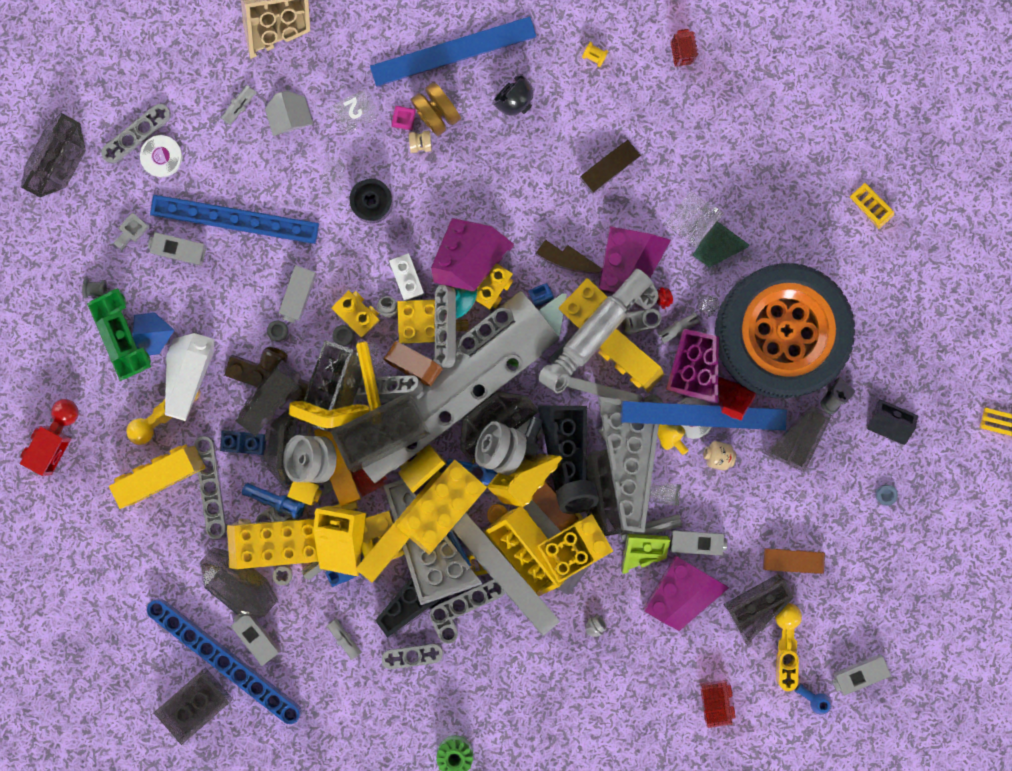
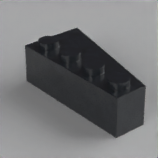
[538,405,587,490]
[375,577,447,638]

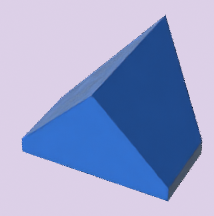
[132,313,174,355]

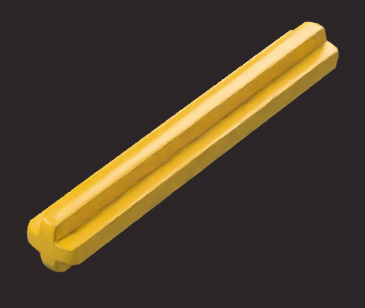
[356,341,384,425]

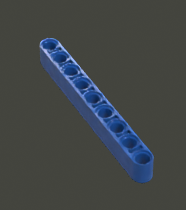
[146,599,302,724]

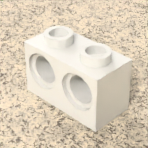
[389,253,425,301]

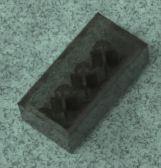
[296,340,363,436]
[331,393,431,472]

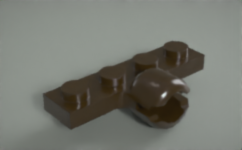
[224,347,311,402]

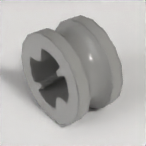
[273,566,293,585]

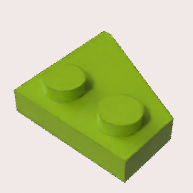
[621,534,670,574]

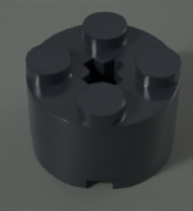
[349,178,393,223]

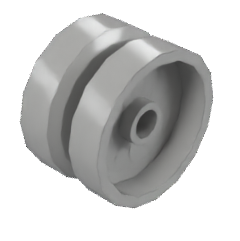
[475,421,527,475]
[283,435,337,483]

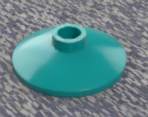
[445,287,478,318]

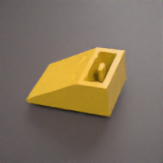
[487,454,562,507]
[314,506,366,576]
[537,514,613,583]

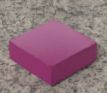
[392,105,416,131]

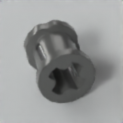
[82,279,107,298]

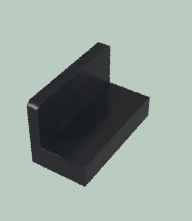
[867,399,918,445]

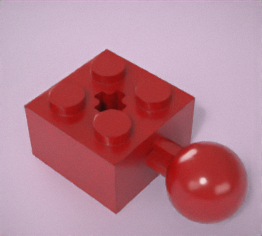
[20,399,79,476]

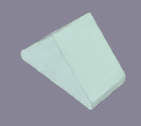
[539,293,567,336]

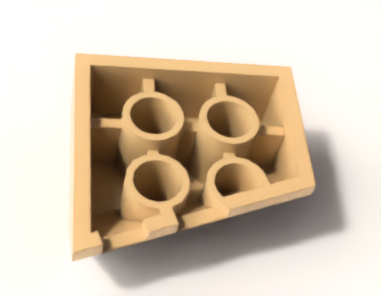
[241,0,310,59]

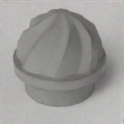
[377,296,398,318]
[585,615,607,637]

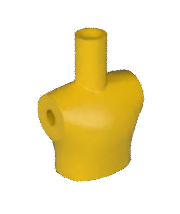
[657,424,689,455]

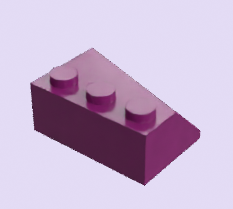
[431,218,514,291]
[599,226,671,294]
[666,329,719,403]
[643,555,729,631]

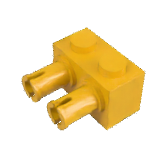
[475,264,514,310]
[331,290,380,338]
[362,510,394,558]

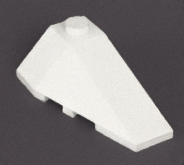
[165,333,214,421]

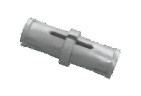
[220,85,256,126]
[657,312,701,344]
[326,618,362,660]

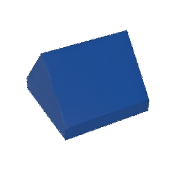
[528,283,554,307]

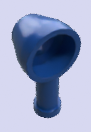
[794,683,832,715]

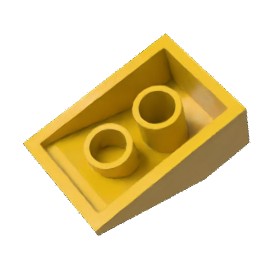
[398,444,447,493]

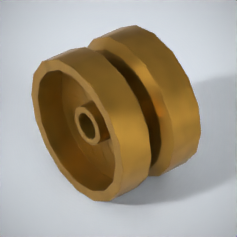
[410,81,461,137]

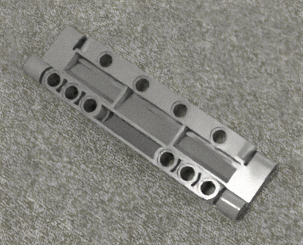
[338,290,560,483]

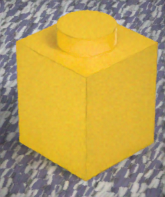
[287,482,322,506]

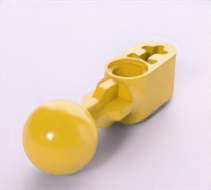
[126,388,201,445]
[775,603,802,691]

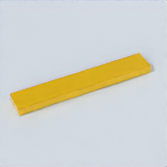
[356,471,441,583]

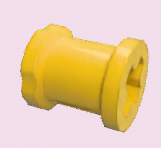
[582,41,609,67]

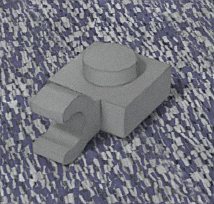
[113,213,149,250]

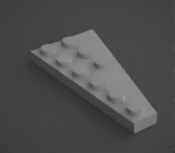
[598,396,659,533]
[384,479,482,605]

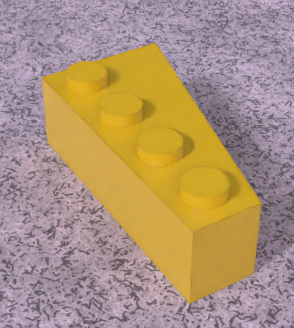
[598,329,665,393]

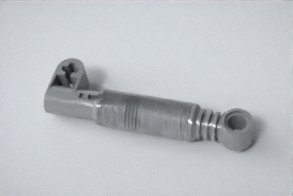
[539,269,658,393]

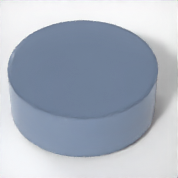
[876,484,898,506]

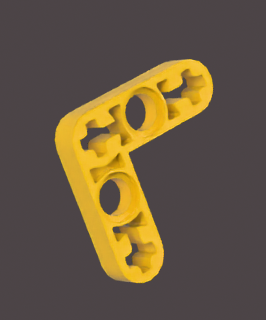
[289,401,369,428]

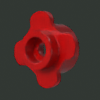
[657,287,673,309]

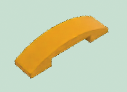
[314,427,361,507]

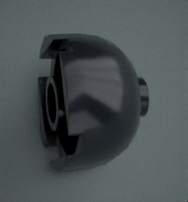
[492,74,534,116]

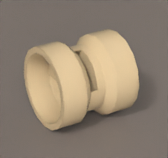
[409,131,432,153]

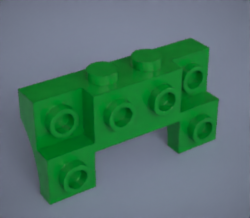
[87,288,151,381]

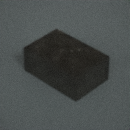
[154,667,233,745]

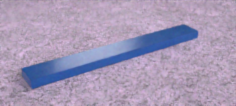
[370,16,536,87]
[150,194,320,244]
[620,401,787,431]

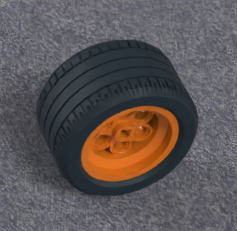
[715,263,855,398]

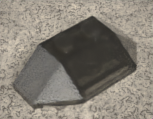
[21,113,86,198]
[460,391,539,464]
[263,409,298,490]
[586,449,623,536]
[199,547,278,617]

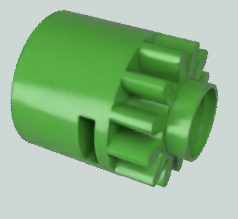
[436,735,474,771]

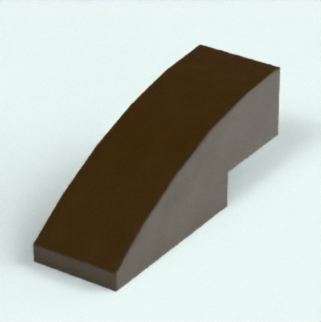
[579,140,641,194]
[535,239,602,274]

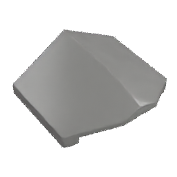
[265,91,313,136]

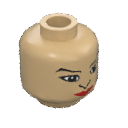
[703,441,736,471]

